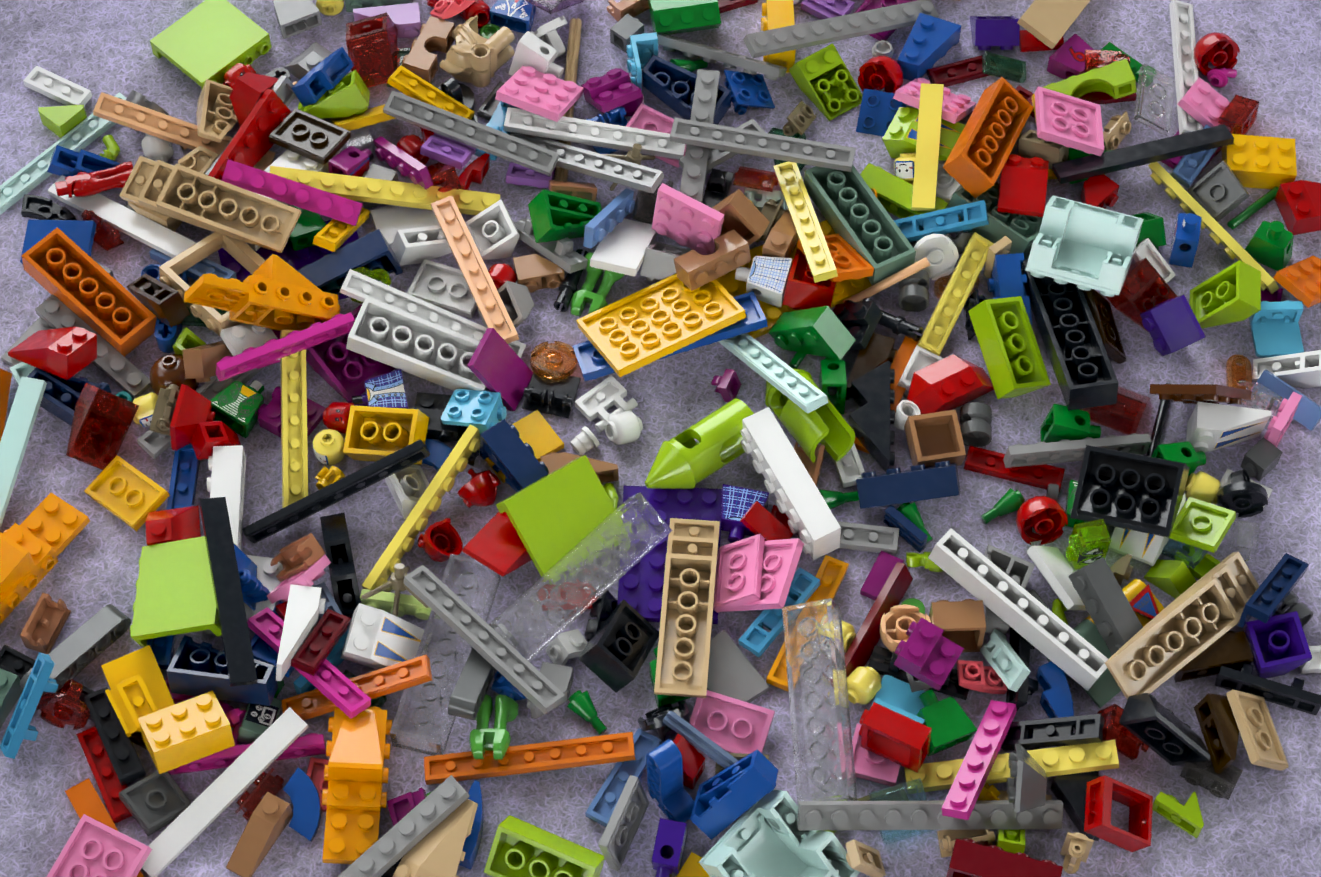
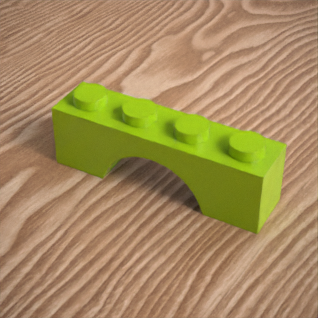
[1043,59,1137,99]

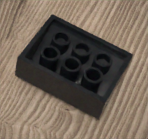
[1070,445,1189,538]

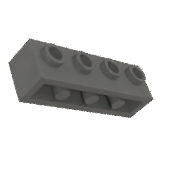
[1068,557,1143,655]

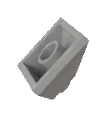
[285,42,332,80]
[640,241,691,283]
[477,281,535,328]

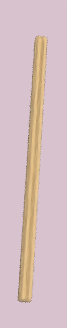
[555,18,582,181]

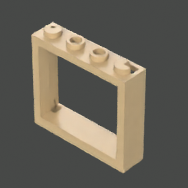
[159,232,265,336]

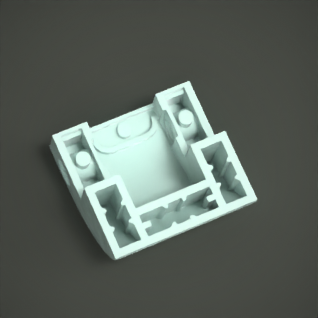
[1025,195,1144,297]
[699,789,860,877]

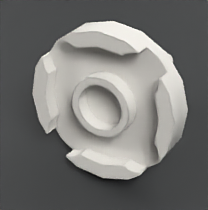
[531,15,567,59]
[914,234,959,280]

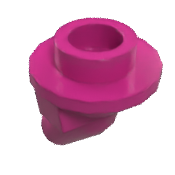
[1207,68,1237,88]
[226,708,246,744]

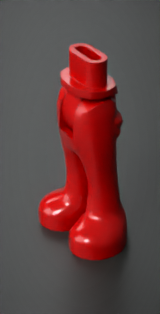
[55,161,133,198]

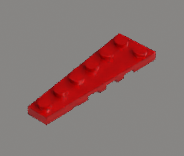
[208,89,291,180]

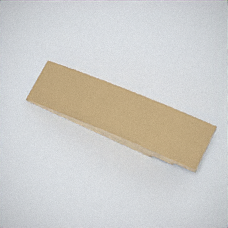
[1017,0,1091,49]
[119,156,302,253]
[654,518,720,698]
[1105,552,1259,700]

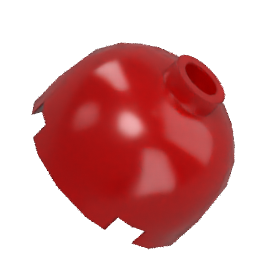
[1193,32,1240,77]
[858,56,903,93]
[1016,496,1068,545]

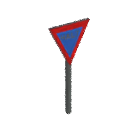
[1129,584,1159,620]

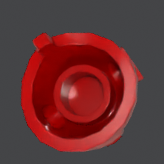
[457,468,501,508]
[418,518,463,562]

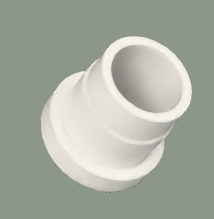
[893,400,921,430]
[570,426,600,456]

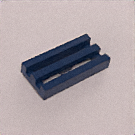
[883,505,928,553]

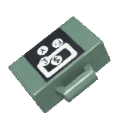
[237,698,282,744]

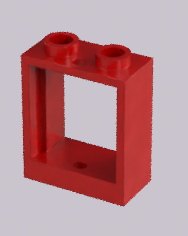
[859,702,932,773]
[1084,775,1153,852]

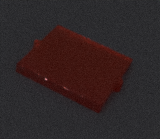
[733,166,778,192]

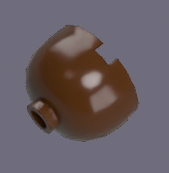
[150,354,199,395]

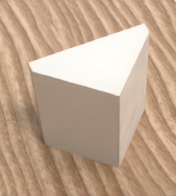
[465,199,520,260]
[385,465,429,519]

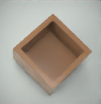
[712,189,770,245]
[904,410,966,467]
[929,599,986,653]

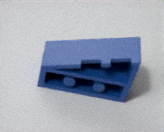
[897,13,962,81]
[987,253,1032,326]
[690,749,779,840]

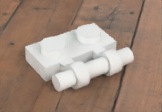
[574,375,638,433]

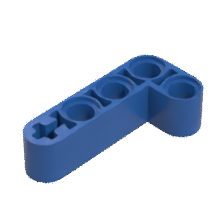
[141,264,189,353]
[646,739,695,823]

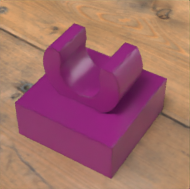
[711,369,742,402]

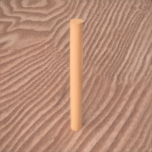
[843,257,930,303]

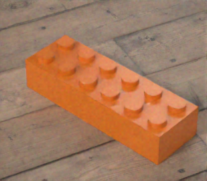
[943,77,1034,198]
[21,227,157,357]

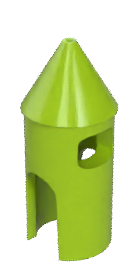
[765,368,855,463]
[645,398,754,489]

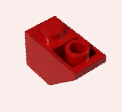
[1081,174,1120,209]
[190,421,241,460]
[673,734,705,790]

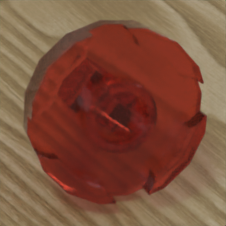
[36,678,90,730]

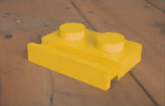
[105,674,158,737]

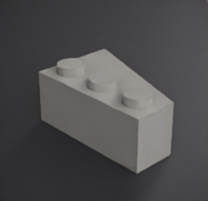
[983,544,1035,635]

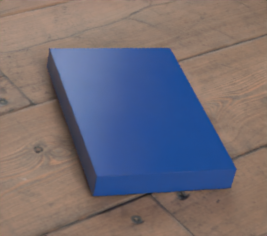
[20,220,97,264]

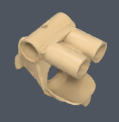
[439,15,515,88]

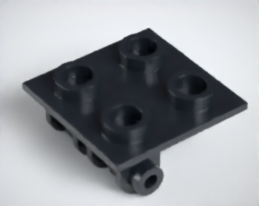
[522,368,581,418]

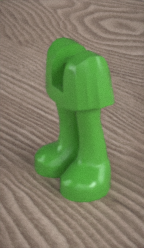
[571,253,625,317]
[469,694,519,760]

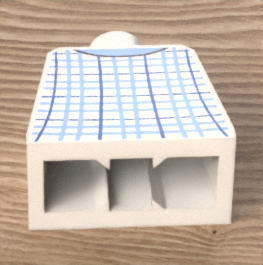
[735,256,792,308]

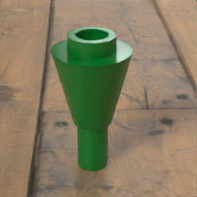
[669,59,708,72]
[981,488,1025,524]
[818,489,859,510]
[897,502,933,544]
[567,690,607,735]

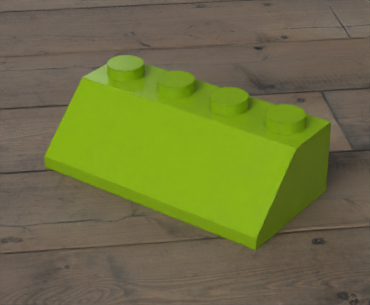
[968,296,1051,399]
[484,815,605,877]

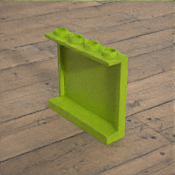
[150,0,272,89]
[496,455,629,585]
[130,536,236,648]

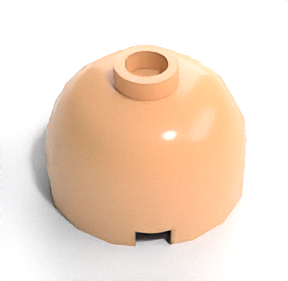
[880,604,931,653]

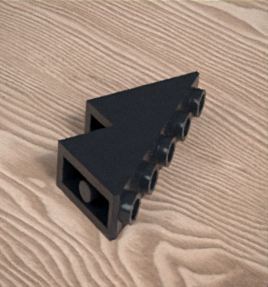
[848,361,895,472]
[320,512,361,618]
[1050,728,1106,841]

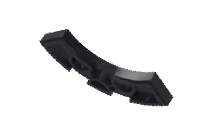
[21,195,77,220]

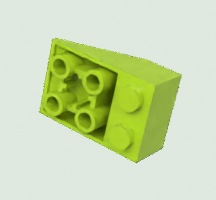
[789,43,863,121]

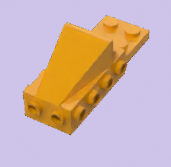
[184,254,340,331]
[0,492,90,624]
[322,707,392,864]

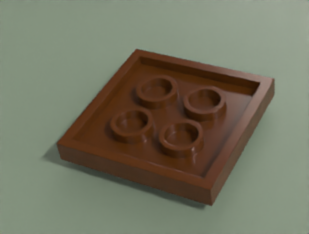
[1150,384,1252,405]

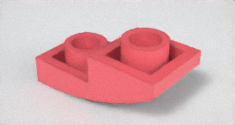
[430,0,475,20]
[957,660,1007,694]

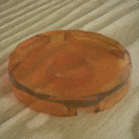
[530,341,577,380]

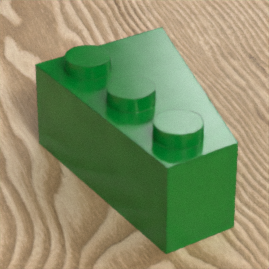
[528,189,602,243]
[768,306,856,360]

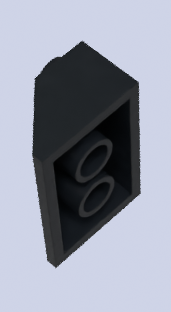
[1119,693,1211,766]

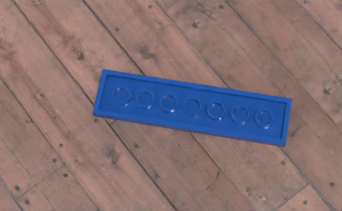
[572,291,768,382]

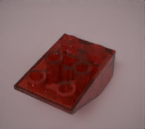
[346,13,398,88]
[1106,258,1178,332]
[66,383,139,470]

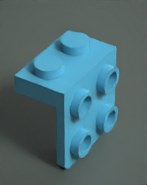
[626,32,658,91]
[1249,300,1304,358]
[441,389,507,434]
[870,675,926,724]

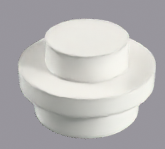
[872,40,894,58]

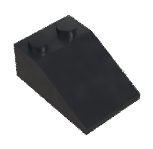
[579,599,659,693]

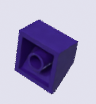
[970,16,1020,50]
[1140,294,1206,356]
[1245,611,1312,679]

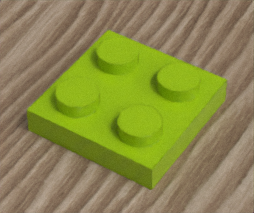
[1170,497,1236,553]

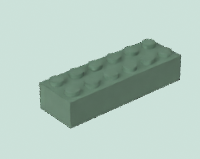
[804,166,916,285]

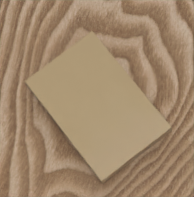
[1226,690,1289,771]

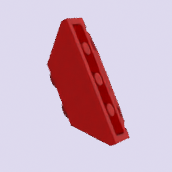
[907,354,994,415]

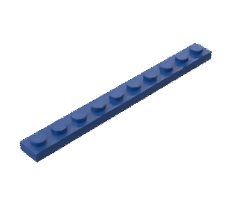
[147,445,200,669]

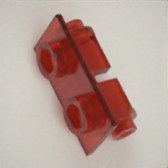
[1084,49,1130,72]
[81,210,124,251]
[235,768,284,821]

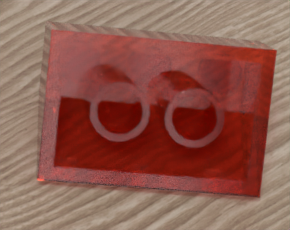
[1079,386,1151,435]

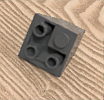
[1007,744,1047,813]

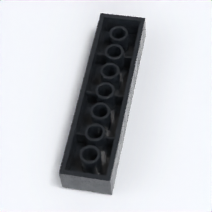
[1022,260,1118,411]

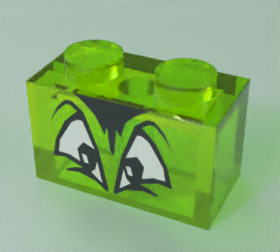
[1066,519,1111,570]

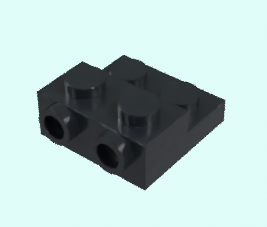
[833,298,883,351]
[413,392,459,443]

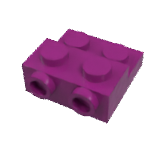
[581,68,643,113]
[257,386,325,438]
[893,617,964,691]

